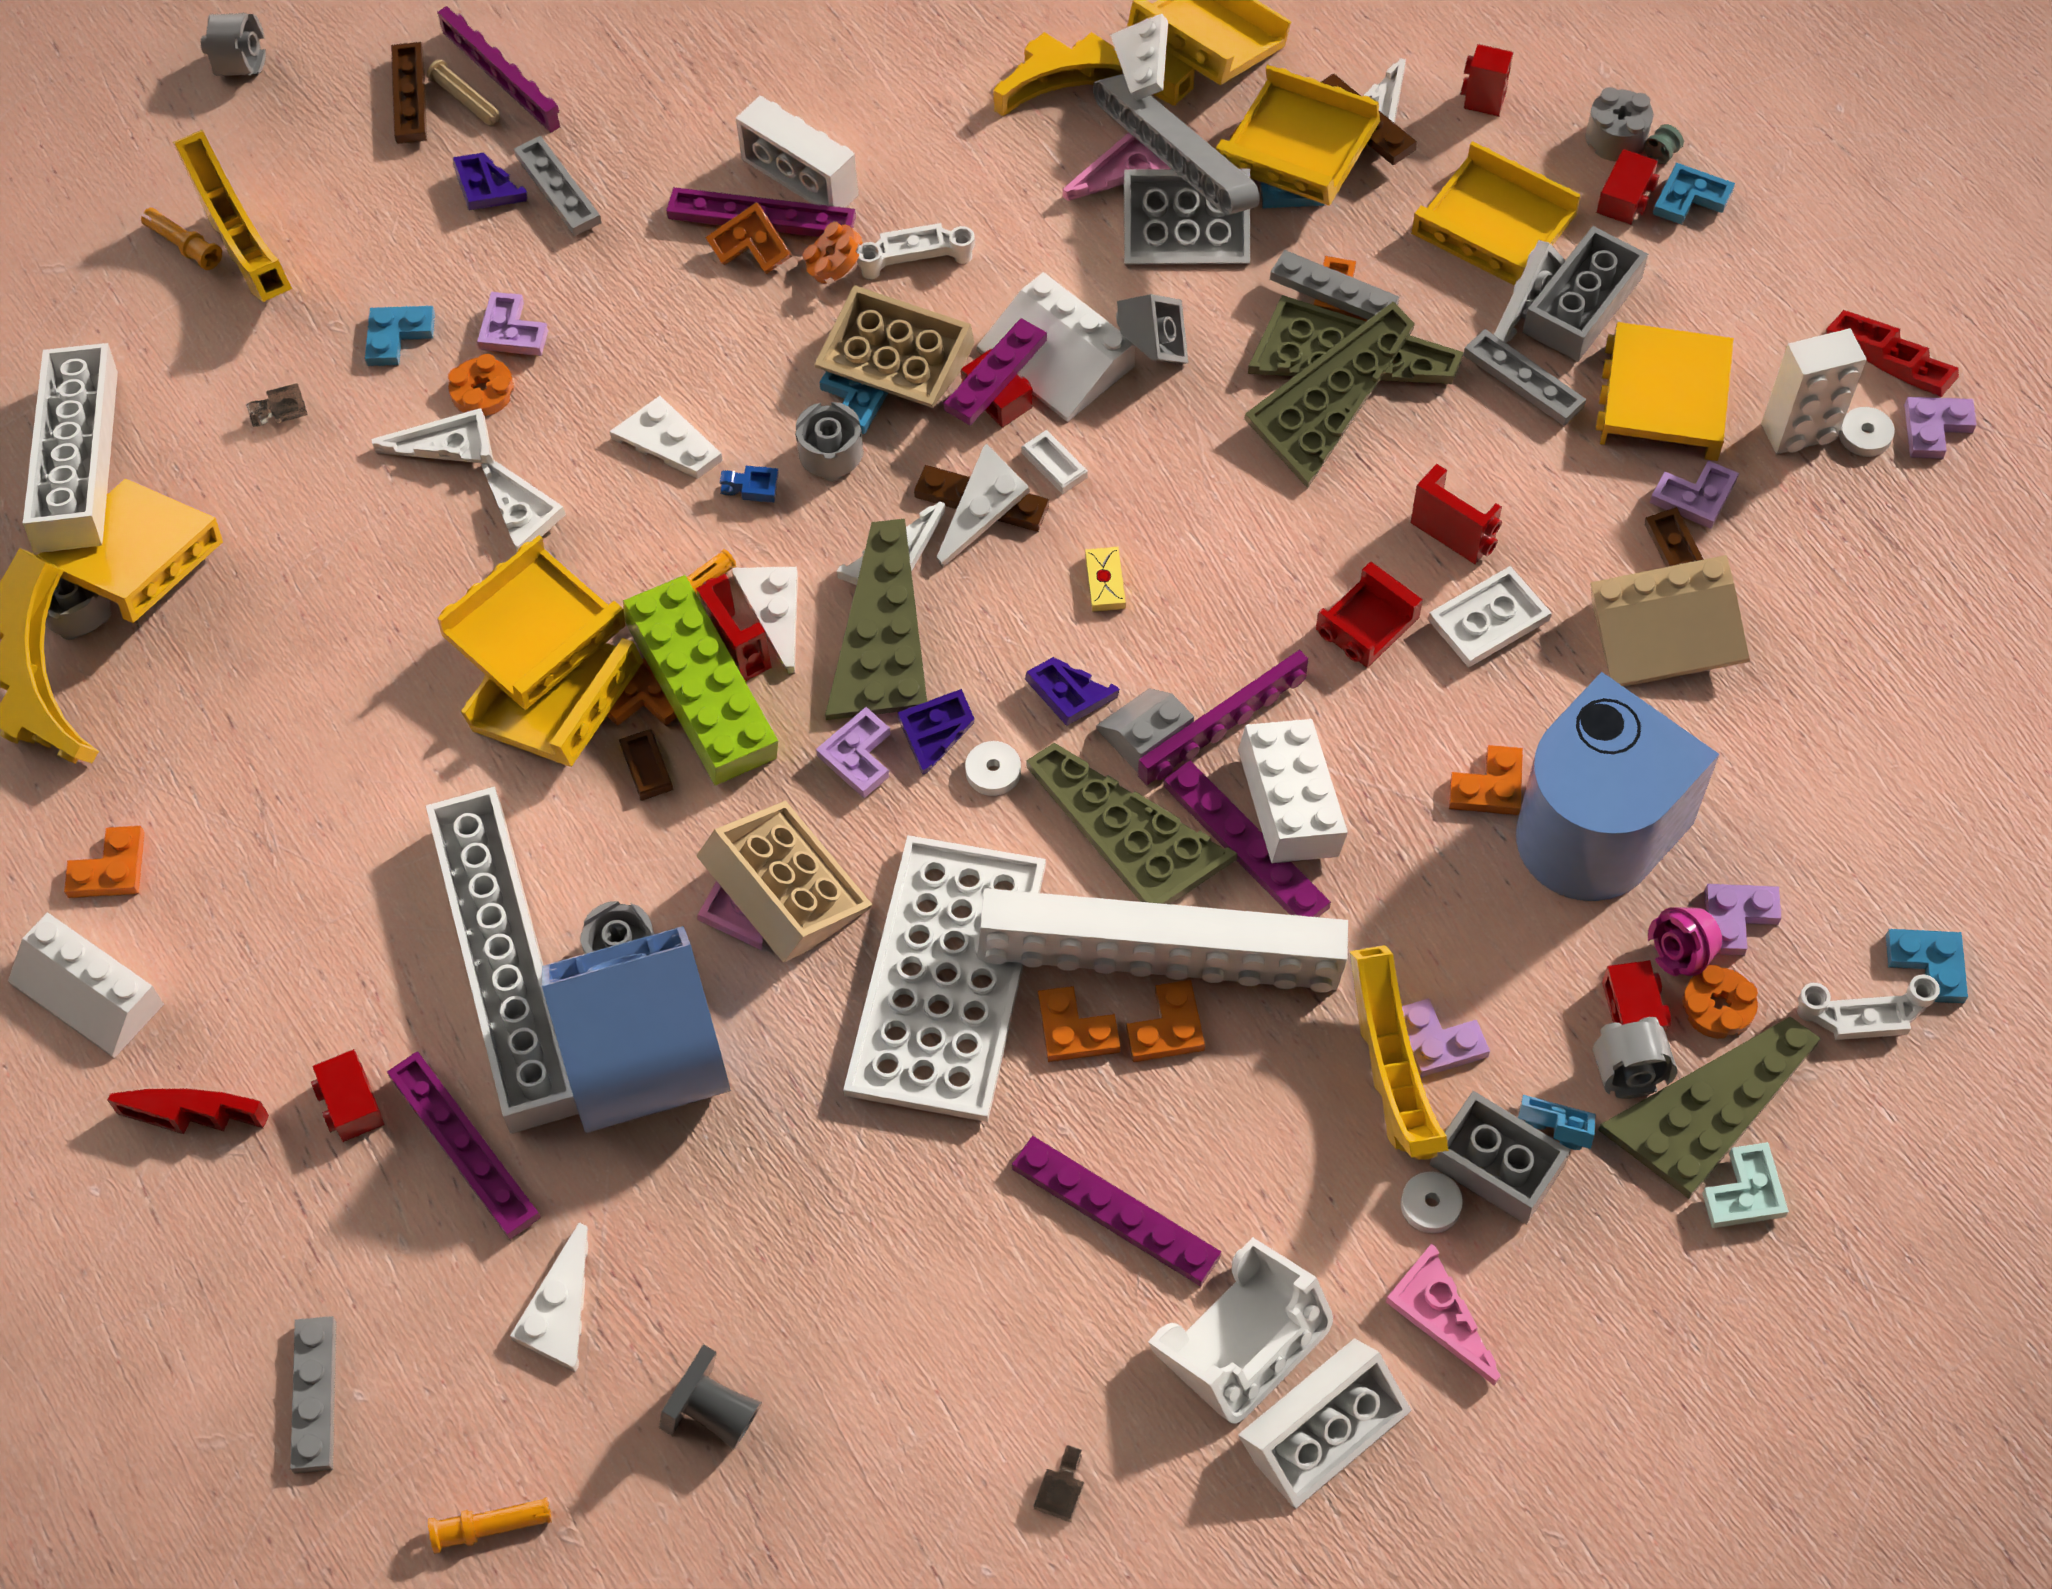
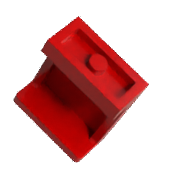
[1410,463,1502,564]
[1316,561,1423,668]
[696,574,772,681]

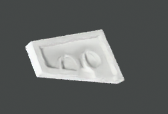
[1111,13,1168,100]
[610,396,723,479]

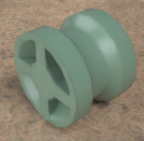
[1644,124,1684,164]

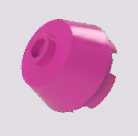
[1648,907,1722,976]

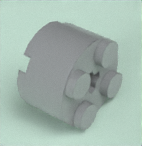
[201,13,266,76]
[1586,87,1653,161]
[796,402,864,482]
[46,578,111,640]
[580,901,654,954]
[1593,1017,1678,1099]

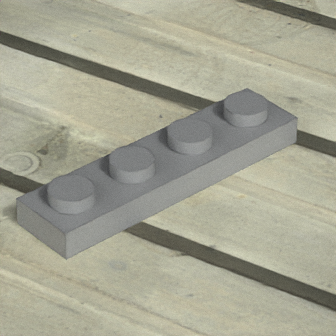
[514,136,602,236]
[1270,250,1399,320]
[1463,329,1586,426]
[290,1316,336,1473]

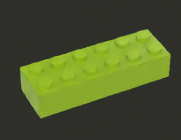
[623,575,778,786]

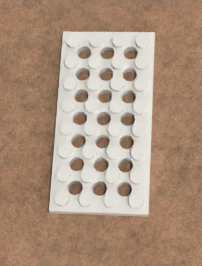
[843,835,1046,1122]

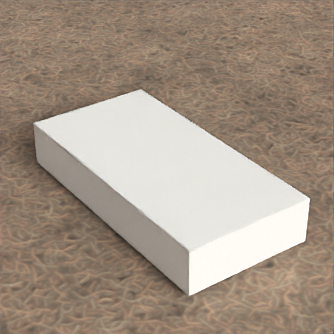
[1021,430,1088,495]

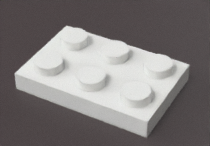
[1428,566,1552,668]

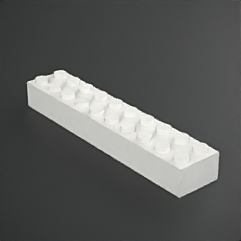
[426,786,579,1134]
[978,888,1348,992]

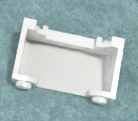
[1148,1238,1333,1424]

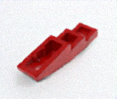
[1826,310,1959,397]
[107,1088,269,1134]

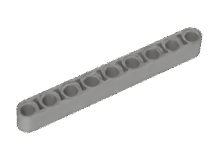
[1093,74,1260,215]

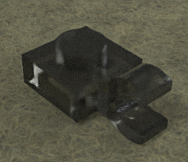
[246,383,308,427]
[1034,1445,1084,1522]

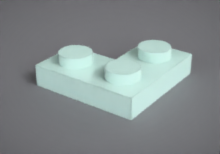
[1702,1142,1789,1228]

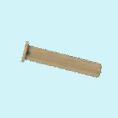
[427,60,501,126]

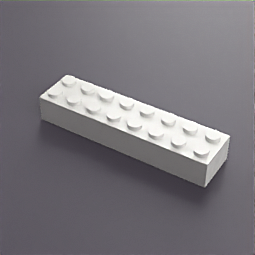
[23,343,118,553]

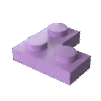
[477,292,548,356]
[1904,397,1977,459]
[1650,460,1739,529]
[816,707,891,798]
[1705,884,1781,955]
[1402,998,1490,1078]

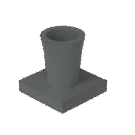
[659,1344,762,1450]

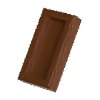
[619,729,674,801]

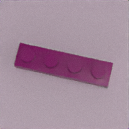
[944,318,1047,426]

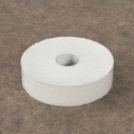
[1839,407,1895,457]
[965,741,1021,796]
[1401,1172,1463,1234]

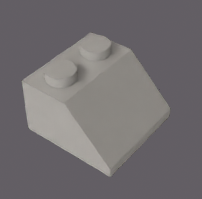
[1116,294,1188,364]
[1096,688,1194,773]

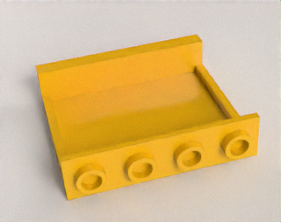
[1127,0,1292,85]
[1216,64,1380,206]
[1411,141,1581,286]
[1595,322,1734,461]
[37,479,223,623]
[437,535,626,710]
[461,638,643,767]

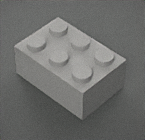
[1430,1091,1571,1225]

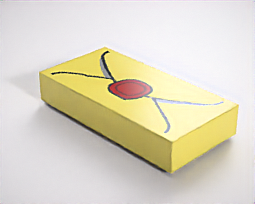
[1085,547,1126,612]

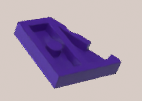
[453,153,527,210]
[1025,657,1120,726]
[898,689,975,775]

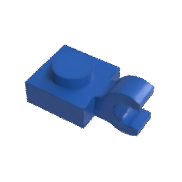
[720,465,779,503]

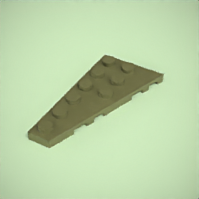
[1248,295,1464,384]
[1244,301,1415,488]
[825,519,927,720]
[1026,743,1237,904]
[1598,1016,1821,1199]

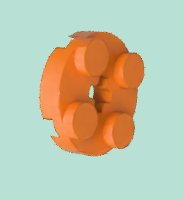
[802,221,862,284]
[448,354,514,416]
[1682,965,1758,1039]

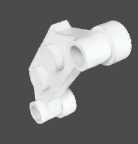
[856,223,975,280]
[1797,975,1940,1040]

